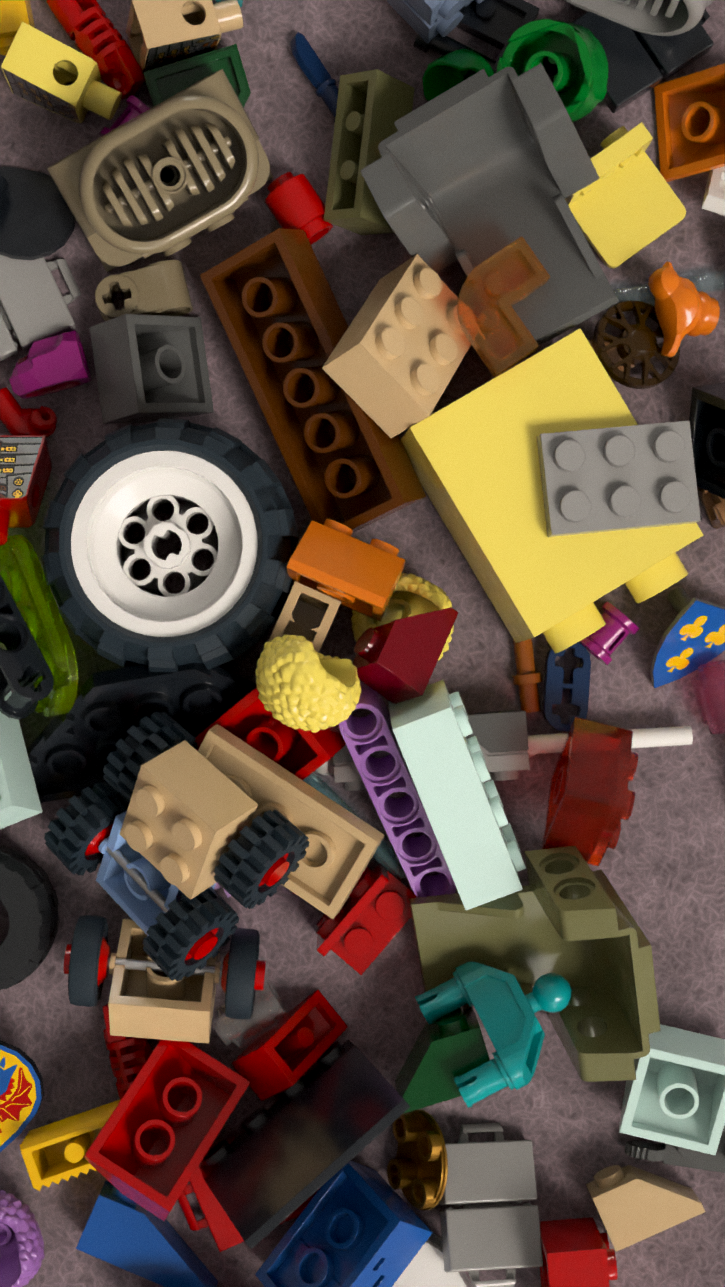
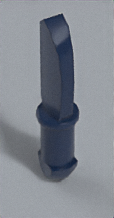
[290,32,339,122]

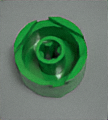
[497,19,608,122]

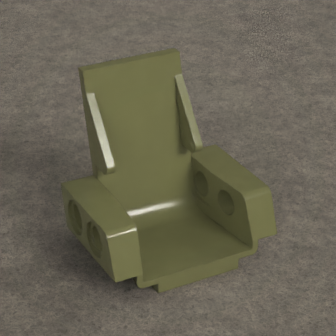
[408,846,661,1082]

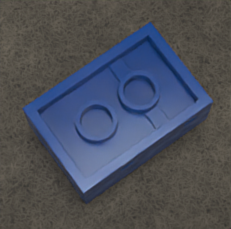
[255,1160,433,1287]

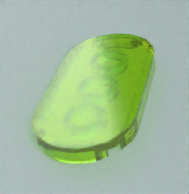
[0,534,78,717]

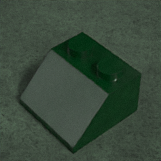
[395,1006,490,1114]

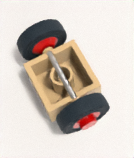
[64,915,266,1044]

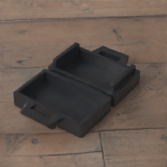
[571,9,714,113]

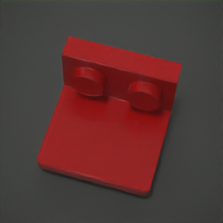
[315,863,417,975]

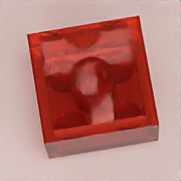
[542,717,638,866]

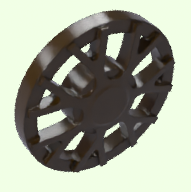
[593,301,680,389]

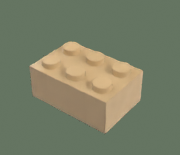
[322,254,483,438]

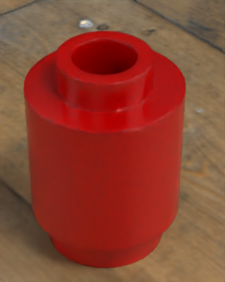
[265,172,333,245]

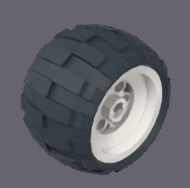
[41,419,299,672]

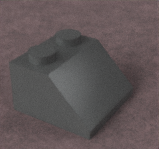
[89,314,214,424]

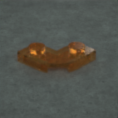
[457,236,551,378]

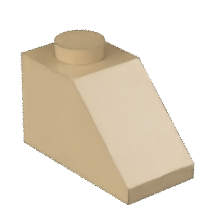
[586,1165,705,1252]

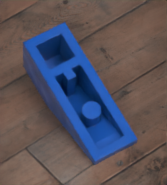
[76,1181,218,1287]

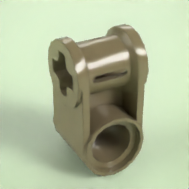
[95,260,193,321]

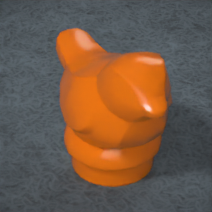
[648,261,720,358]

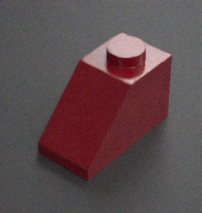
[353,607,458,704]

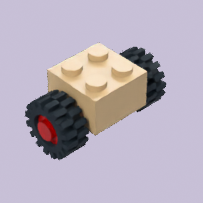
[103,712,309,909]

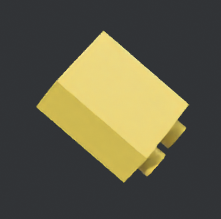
[401,328,704,654]

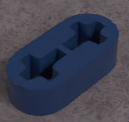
[542,642,591,732]

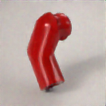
[0,387,57,438]

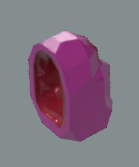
[9,330,91,399]

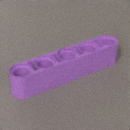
[339,682,456,898]

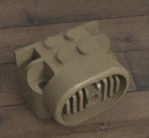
[47,69,274,272]

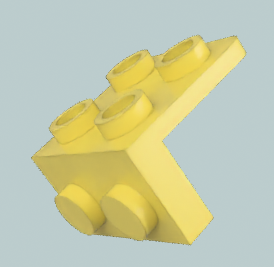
[565,122,686,268]

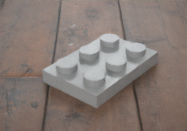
[537,420,701,537]

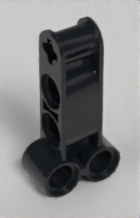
[0,575,54,719]

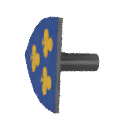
[651,588,725,688]

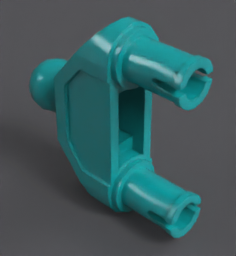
[415,962,571,1108]

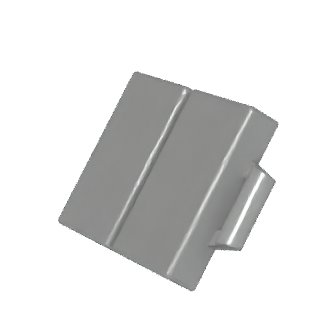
[0,255,82,361]
[439,1123,543,1287]

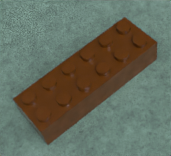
[200,228,427,533]

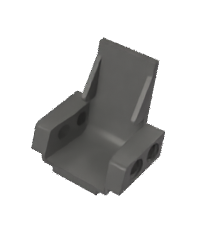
[360,63,619,360]

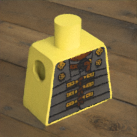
[1,22,122,123]

